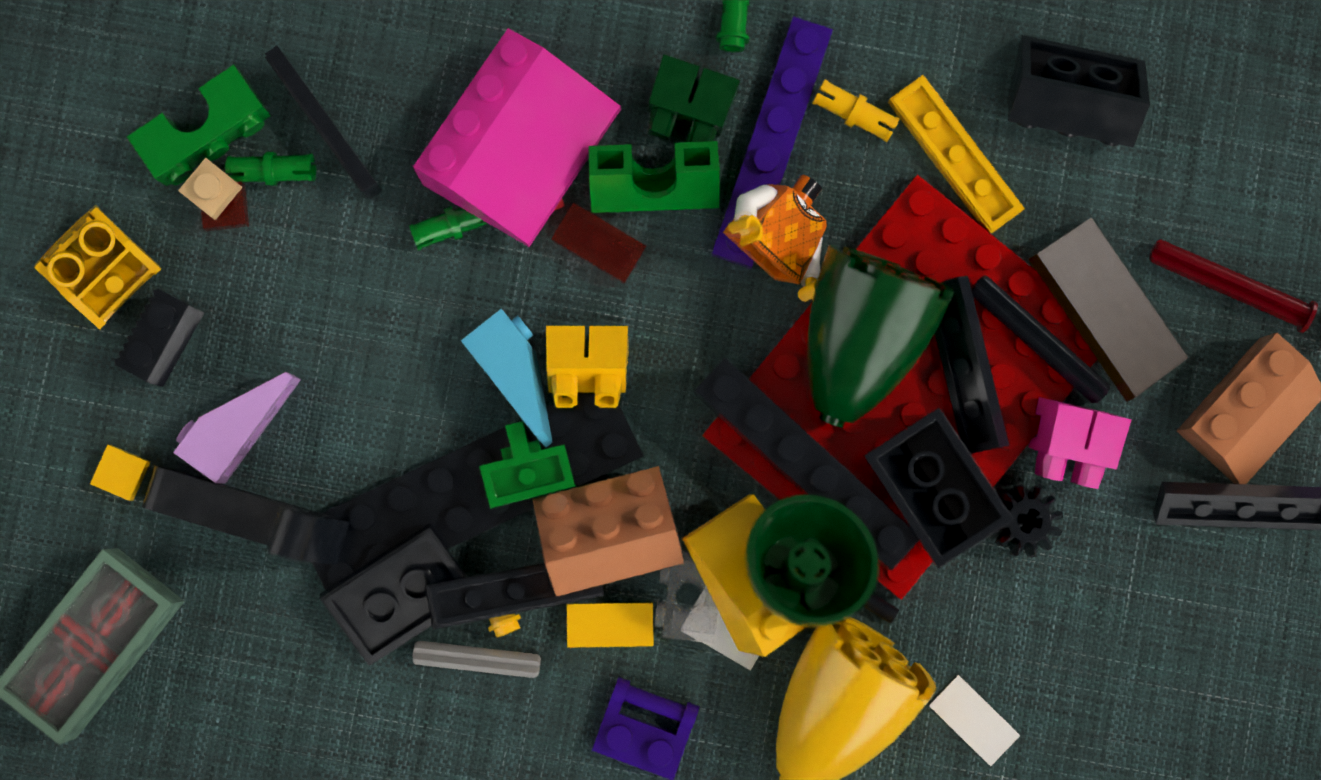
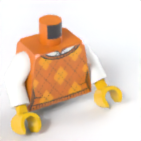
[723,175,827,302]

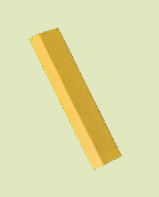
[888,75,1025,234]

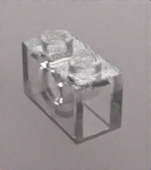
[655,551,718,643]

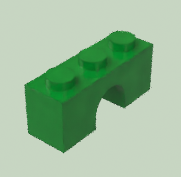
[127,65,271,187]
[589,141,720,213]

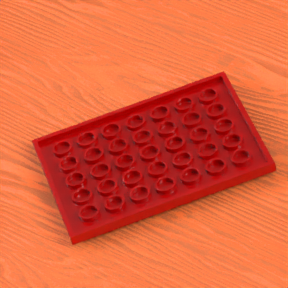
[702,174,1097,600]

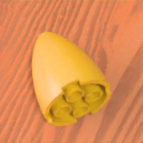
[776,617,936,780]

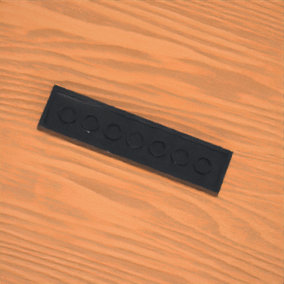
[313,393,644,590]

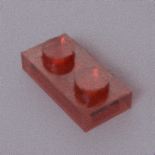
[551,203,647,284]

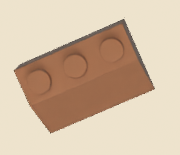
[1177,333,1321,484]

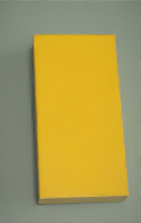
[567,602,654,648]

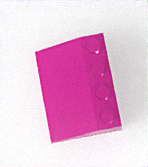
[413,28,621,247]

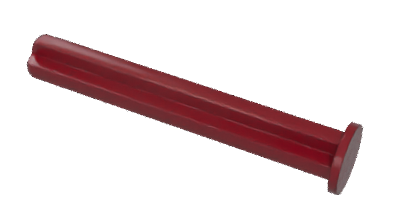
[1149,240,1318,333]

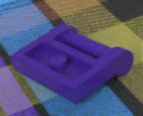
[592,677,700,780]

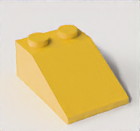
[682,494,808,657]

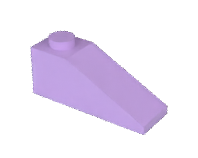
[173,372,300,484]

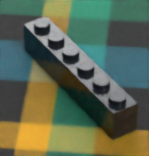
[694,358,919,571]

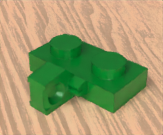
[479,421,575,508]

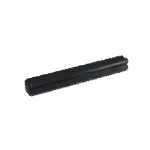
[971,275,1110,403]

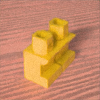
[546,326,628,408]

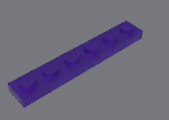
[711,16,833,269]

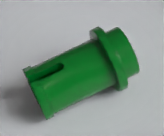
[716,0,750,53]

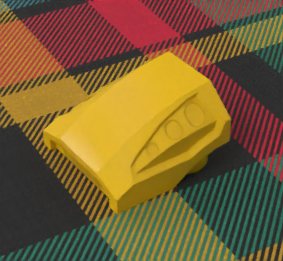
[34,205,161,329]

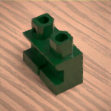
[648,54,740,142]

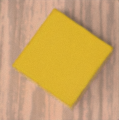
[90,445,150,501]

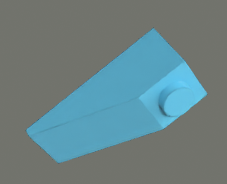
[461,308,553,447]

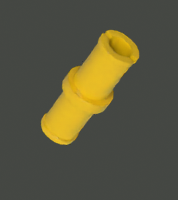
[812,79,900,143]

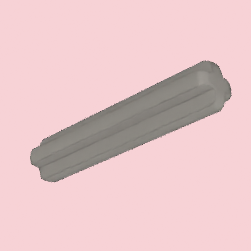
[412,641,541,678]

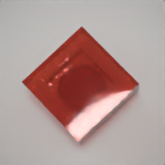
[201,182,249,231]

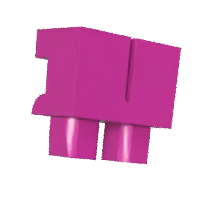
[1028,397,1131,489]

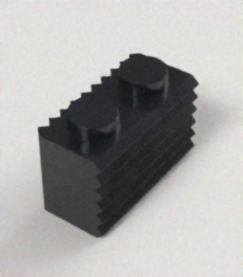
[114,289,204,387]

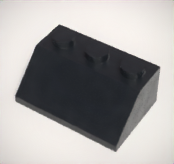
[1008,35,1150,147]
[864,408,1014,569]

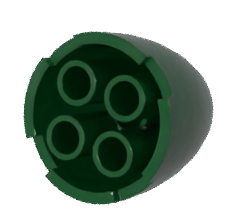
[807,244,954,427]

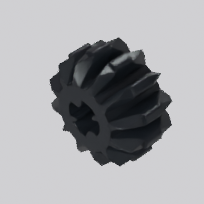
[995,484,1063,557]

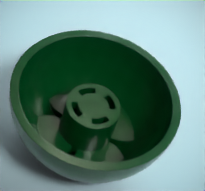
[745,495,879,627]

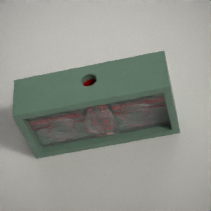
[0,548,185,745]

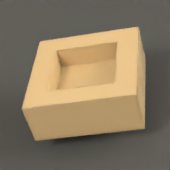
[178,158,242,220]

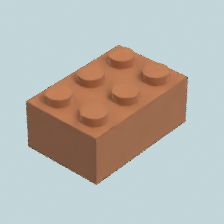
[533,466,684,597]

